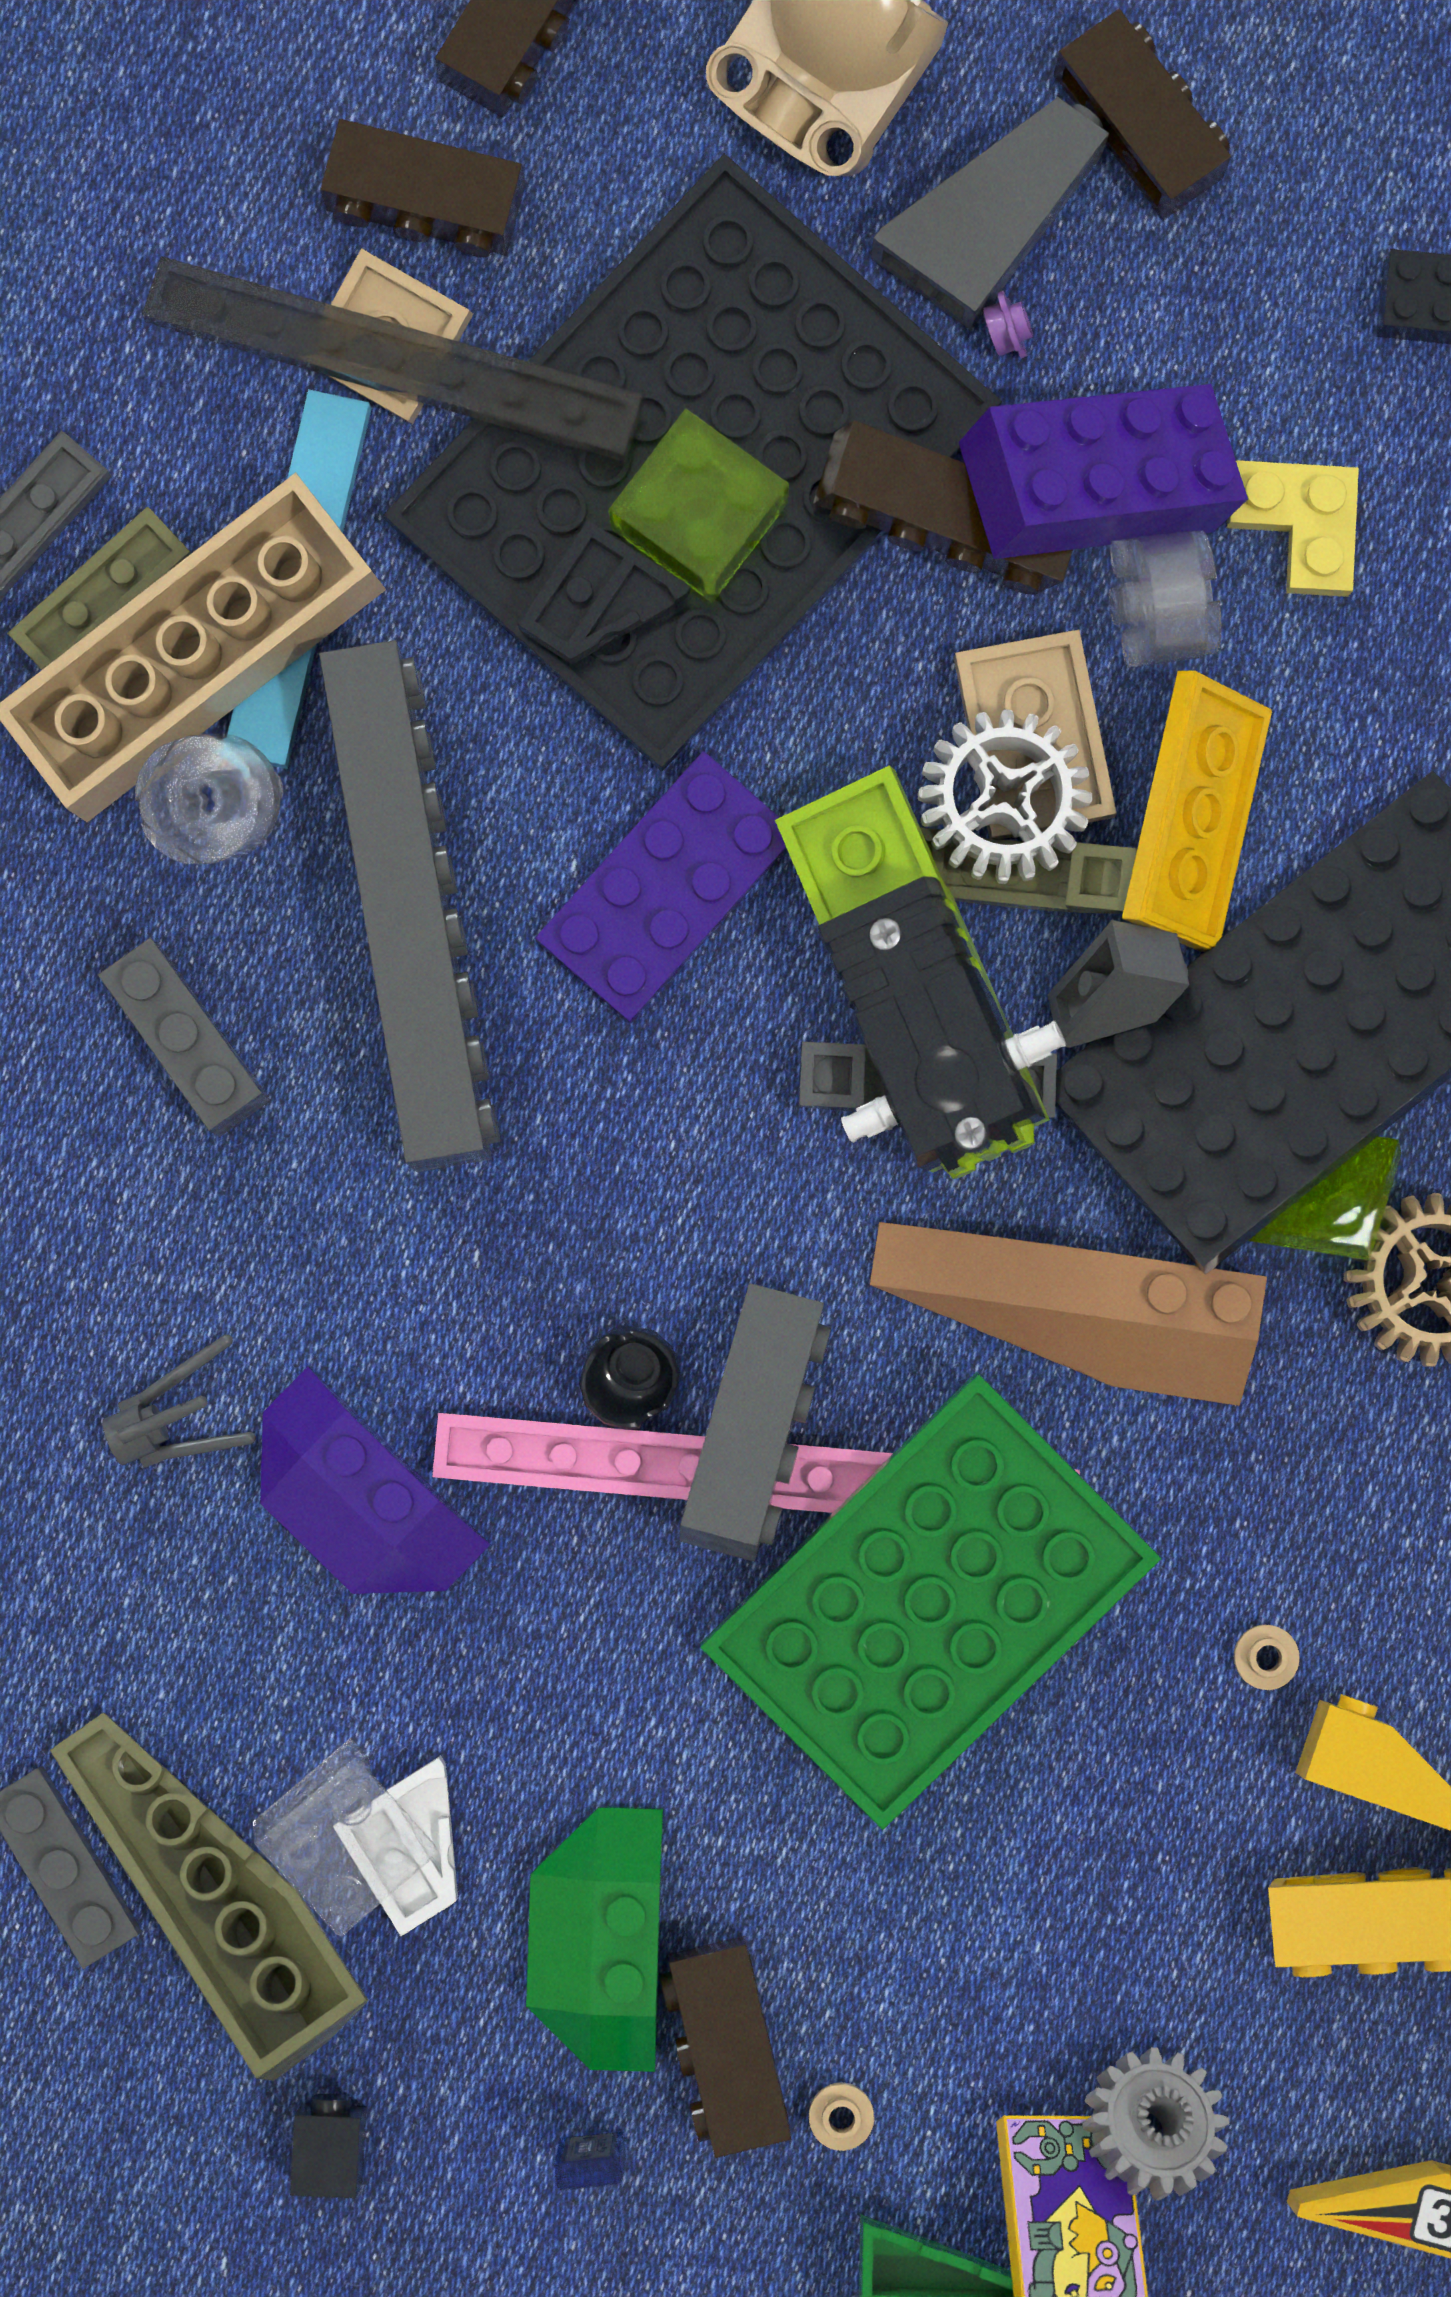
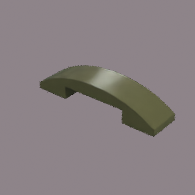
[920,828,1137,914]

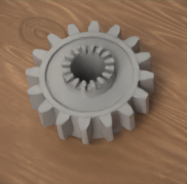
[1082,2048,1229,2200]

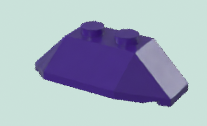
[260,1366,491,1594]

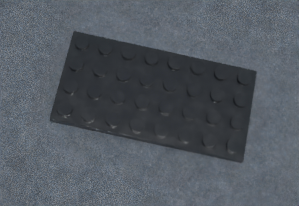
[1055,770,1451,1275]

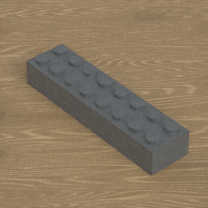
[319,640,500,1172]

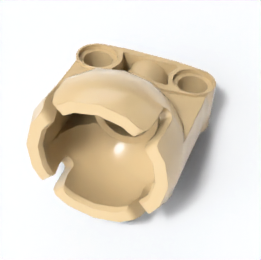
[706,0,948,176]

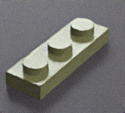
[8,506,191,670]

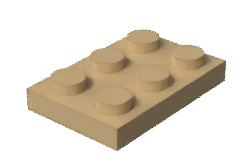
[954,630,1117,839]

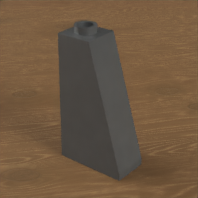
[871,97,1109,331]

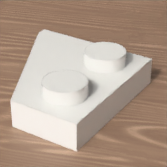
[333,1756,458,1936]

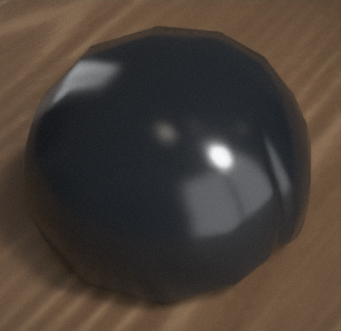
[579,1326,680,1429]

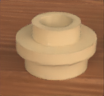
[1234,1625,1299,1690]
[809,2083,874,2151]

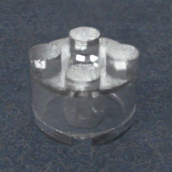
[1109,530,1221,668]
[135,733,283,864]

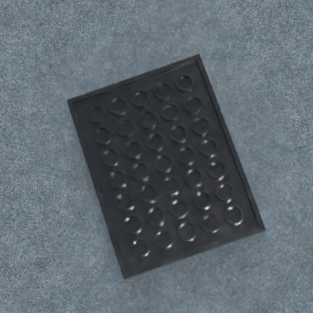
[383,153,1002,772]

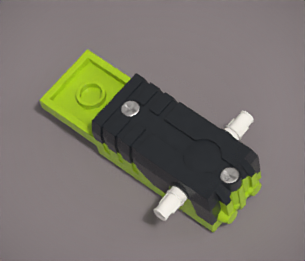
[775,765,1066,1179]

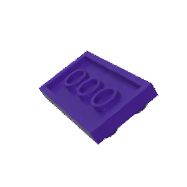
[535,751,787,1024]

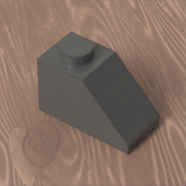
[1048,920,1190,1048]

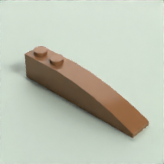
[870,1222,1267,1406]

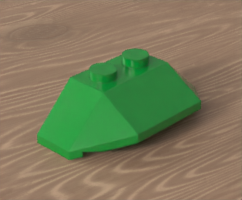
[526,1806,663,2072]

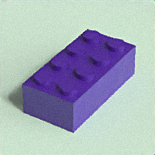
[958,384,1248,559]

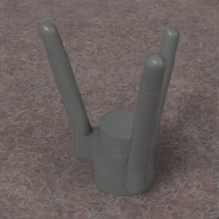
[102,1334,256,1468]

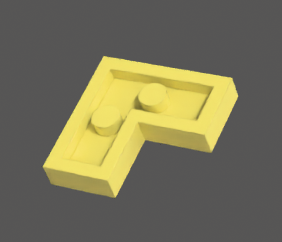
[1227,460,1359,597]

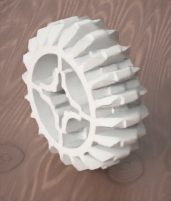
[918,710,1092,884]

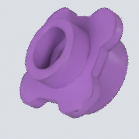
[983,290,1033,358]

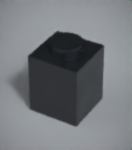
[290,2094,367,2199]

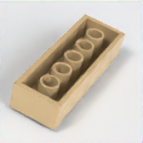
[0,472,386,822]

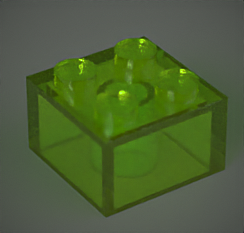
[609,409,789,603]

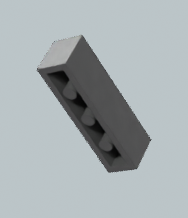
[679,1283,832,1562]

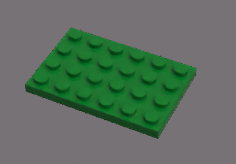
[700,1372,1161,1830]

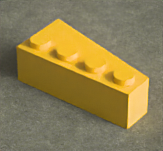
[1268,1867,1451,1977]

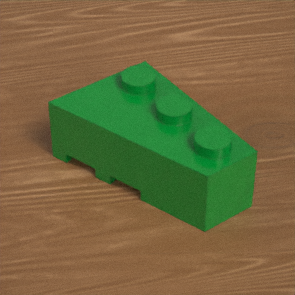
[859,2214,1014,2297]

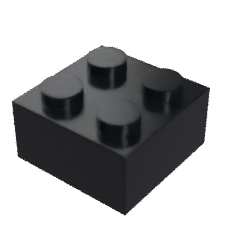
[1376,249,1451,344]

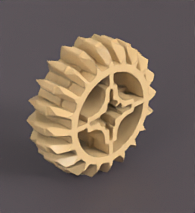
[1344,1193,1451,1367]

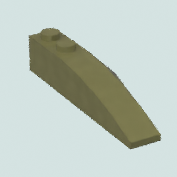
[50,1712,369,2081]

